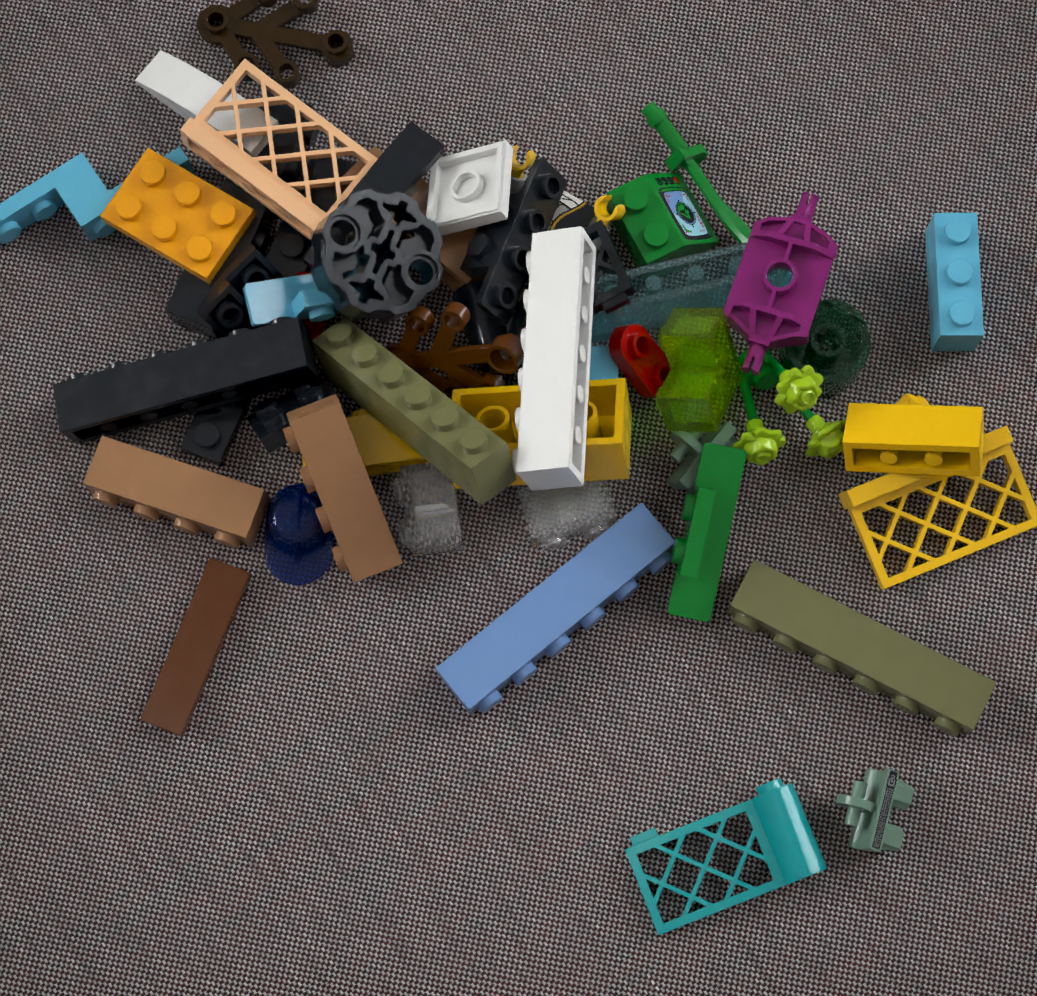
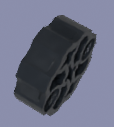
[310,189,443,323]

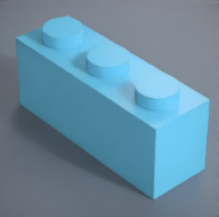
[925,213,984,351]

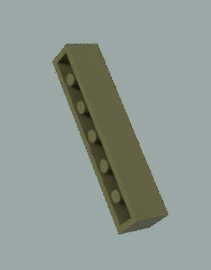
[311,317,517,505]
[727,559,997,737]

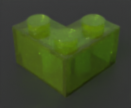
[656,308,743,432]

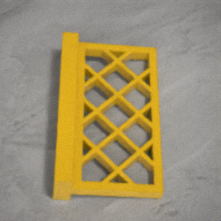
[838,425,1037,590]

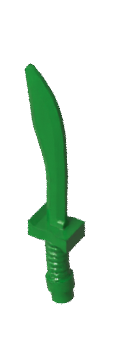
[641,101,751,248]

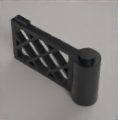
[452,220,636,376]

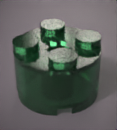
[779,299,872,398]

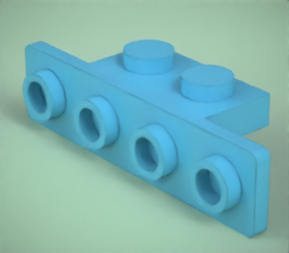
[243,263,410,327]

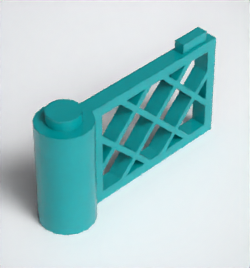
[625,778,828,935]

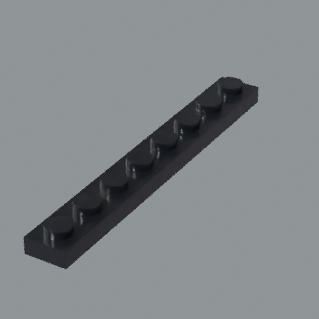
[180,149,354,467]

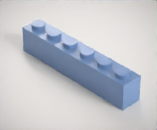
[435,502,675,715]

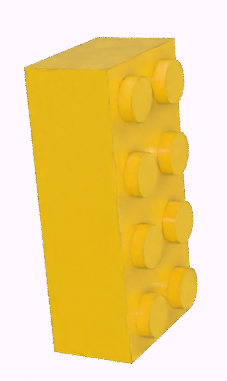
[452,378,632,489]

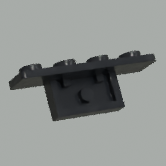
[460,158,567,325]

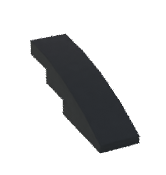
[303,121,445,278]

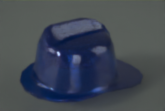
[264,483,334,586]

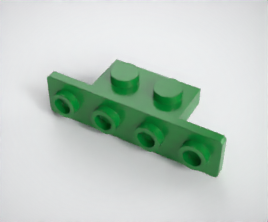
[667,442,747,622]

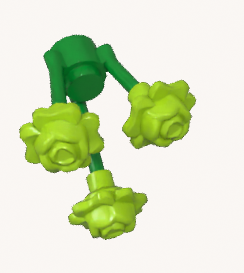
[732,348,846,466]

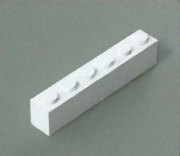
[512,226,596,491]

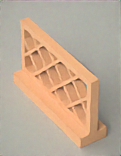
[180,59,378,240]

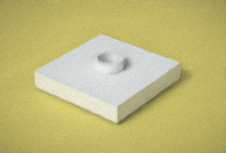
[426,140,513,236]

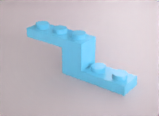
[0,147,196,244]

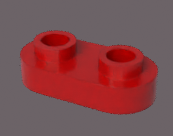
[609,324,675,398]

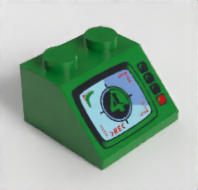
[607,172,719,281]

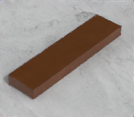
[140,558,252,737]

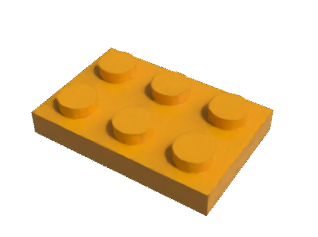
[100,148,256,284]

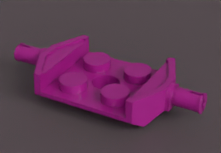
[723,192,838,375]

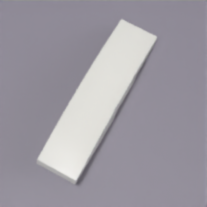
[135,50,279,157]

